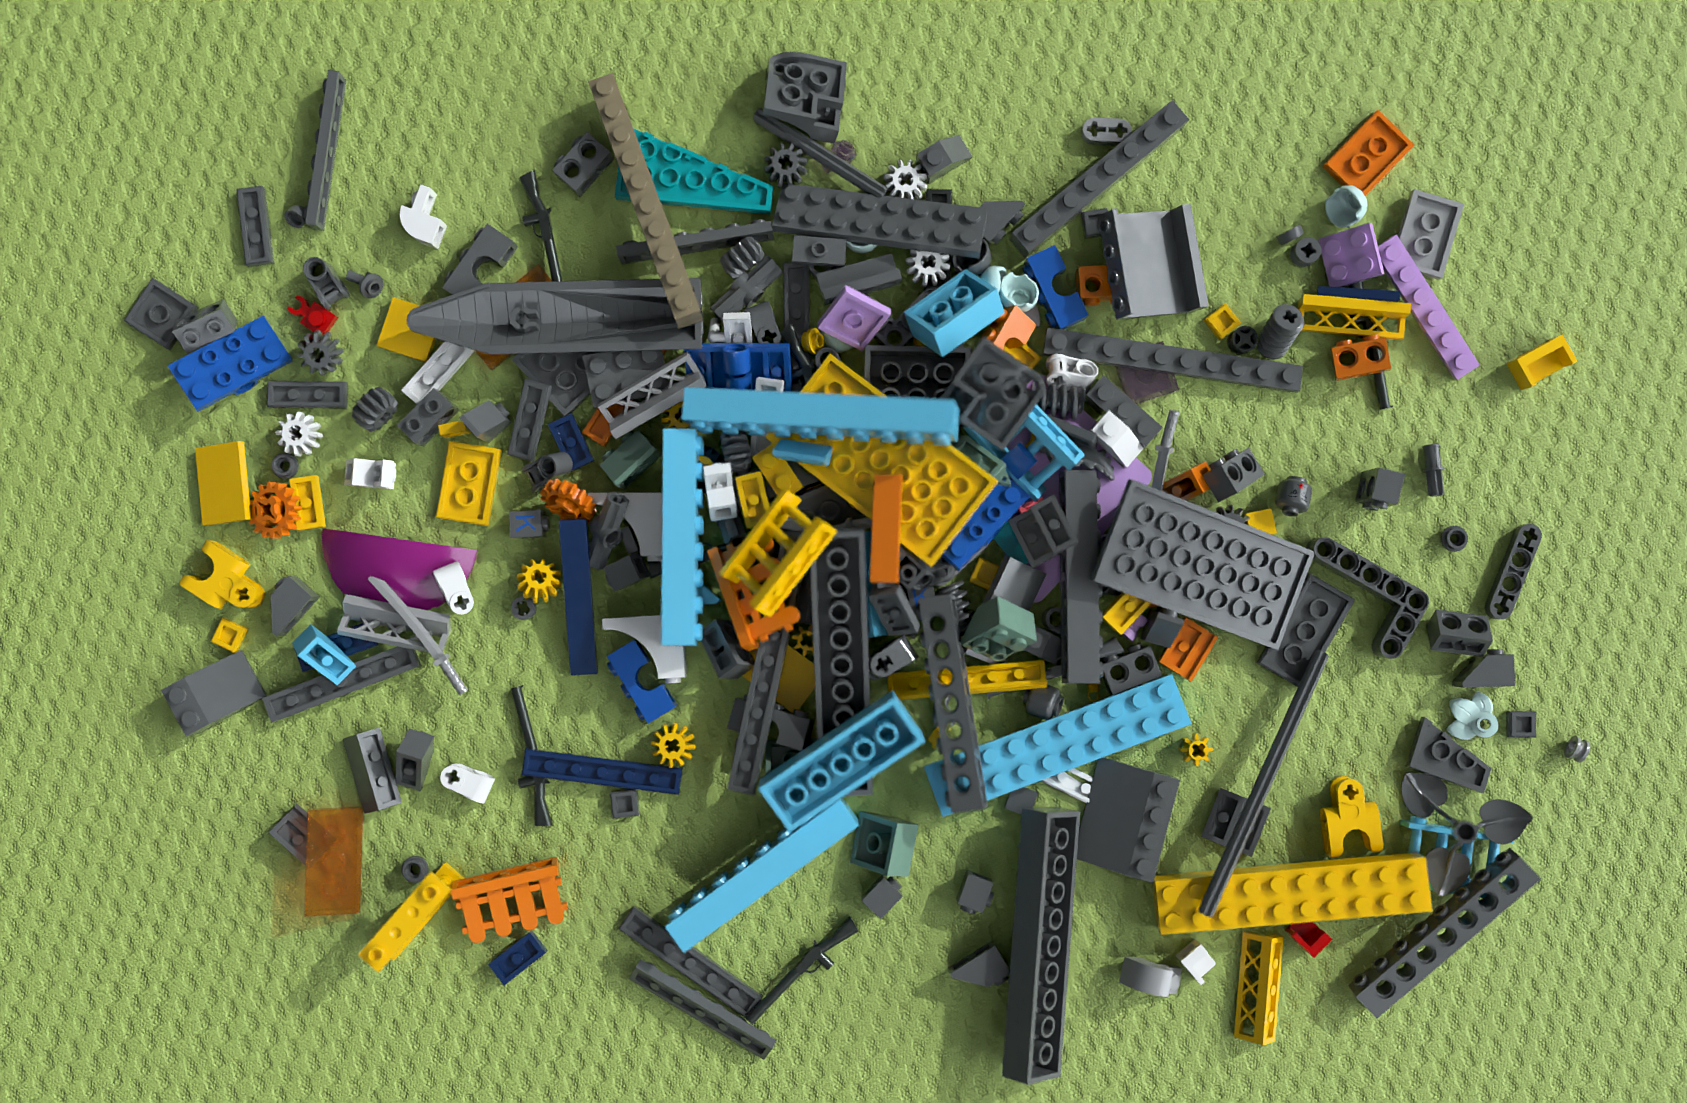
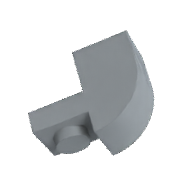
[1119,957,1182,997]

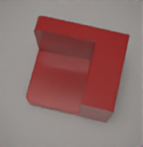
[1285,922,1333,958]

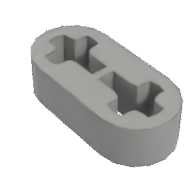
[1081,118,1132,145]

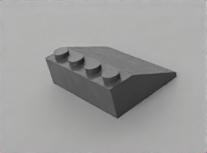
[864,345,971,427]
[1077,757,1180,883]

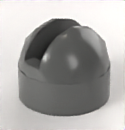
[285,205,306,228]

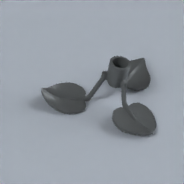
[1401,772,1533,896]

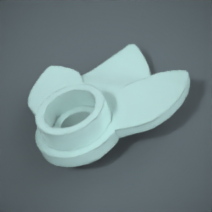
[1446,691,1498,740]

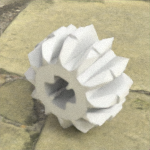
[884,160,927,199]
[906,250,950,287]
[275,412,323,457]

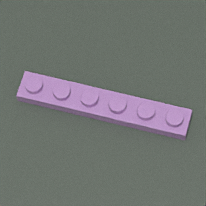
[1378,234,1480,380]

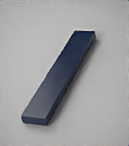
[559,518,598,675]
[521,748,683,795]

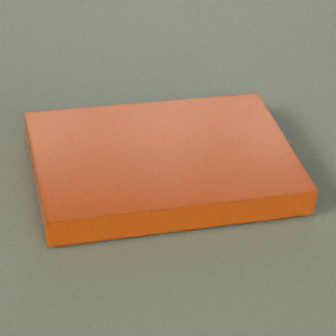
[1322,110,1415,196]

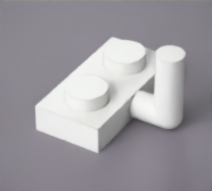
[708,312,753,343]

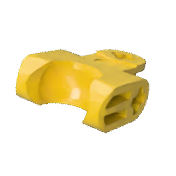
[179,540,265,609]
[1320,776,1383,858]

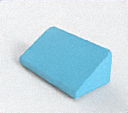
[772,439,832,466]

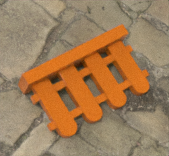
[707,539,801,651]
[451,857,568,943]

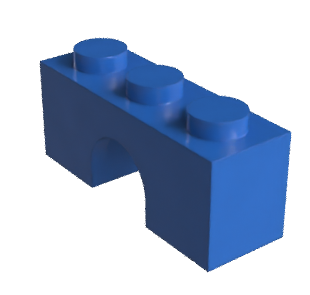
[1023,245,1089,330]
[607,639,678,724]

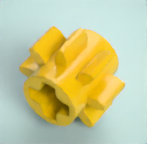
[792,625,814,656]
[1178,732,1213,766]

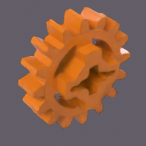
[540,478,597,524]
[249,482,302,539]

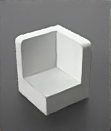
[1175,939,1216,985]

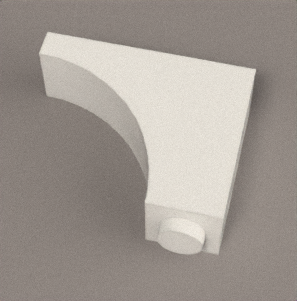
[588,493,663,561]
[602,615,687,683]

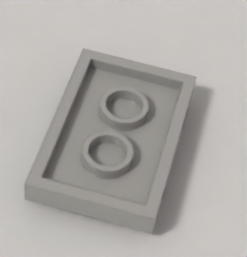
[1398,189,1464,280]

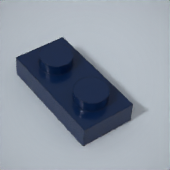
[548,413,595,472]
[488,930,548,985]

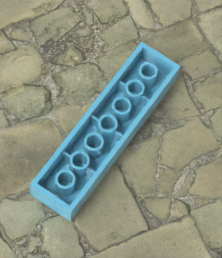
[662,429,704,646]
[665,797,859,953]

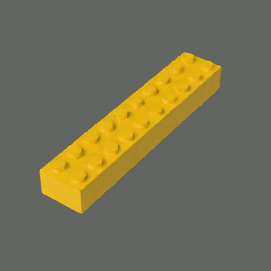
[1152,852,1432,935]

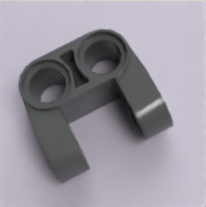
[868,634,919,681]

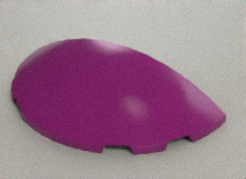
[322,528,478,610]

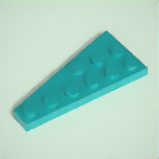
[615,128,773,215]

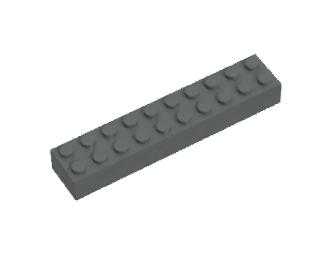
[811,527,873,796]
[1002,807,1080,1085]

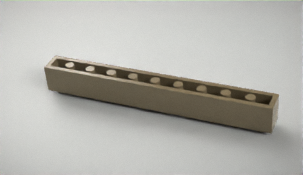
[588,73,703,329]

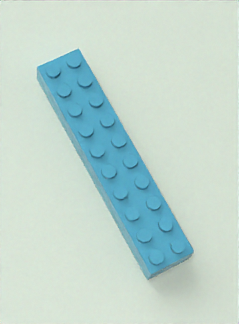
[682,387,960,446]
[924,674,1192,817]

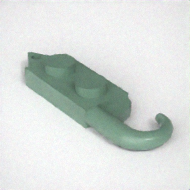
[950,435,1011,487]

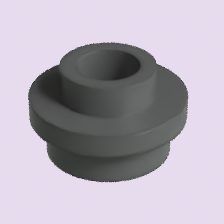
[272,453,299,479]
[1441,526,1468,552]
[402,856,429,883]

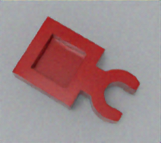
[287,295,339,335]

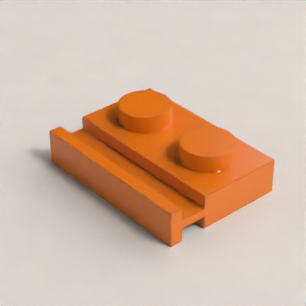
[1157,617,1218,682]

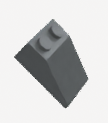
[161,650,267,737]

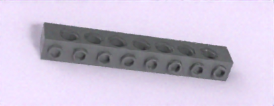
[916,594,988,813]
[1348,848,1541,1018]

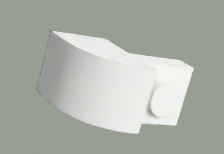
[400,184,447,249]
[344,458,396,489]
[703,463,737,521]

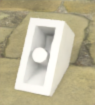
[1089,411,1144,468]

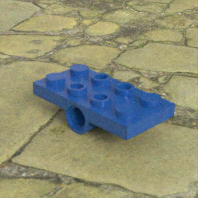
[167,315,293,412]
[684,343,792,392]
[941,478,1030,572]

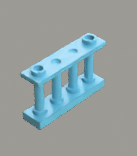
[963,405,1085,502]
[1400,816,1514,898]

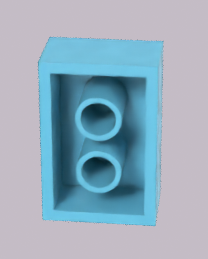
[904,269,1004,357]

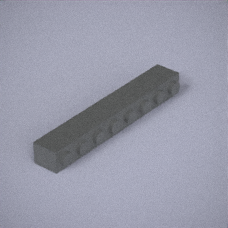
[1009,100,1189,259]
[1059,470,1103,683]

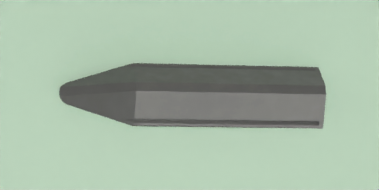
[406,278,703,354]

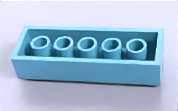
[759,690,925,832]

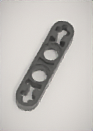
[1485,524,1542,619]

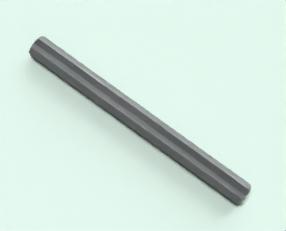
[753,108,887,197]

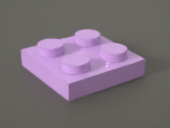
[1318,223,1384,287]
[817,285,891,351]

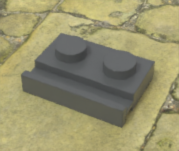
[269,804,337,868]

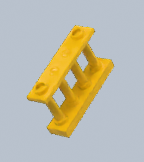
[719,488,837,617]
[358,862,464,973]

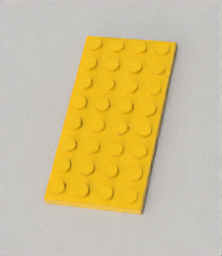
[765,354,998,567]

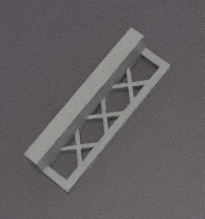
[598,352,706,439]
[337,594,451,653]

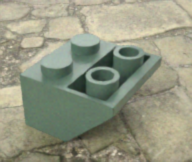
[961,596,1037,662]

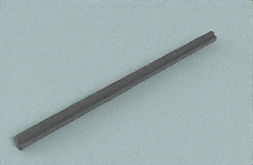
[1198,650,1329,918]

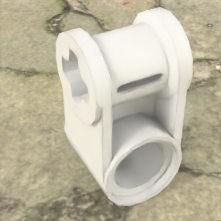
[1046,354,1098,394]
[432,561,474,614]
[440,763,495,803]

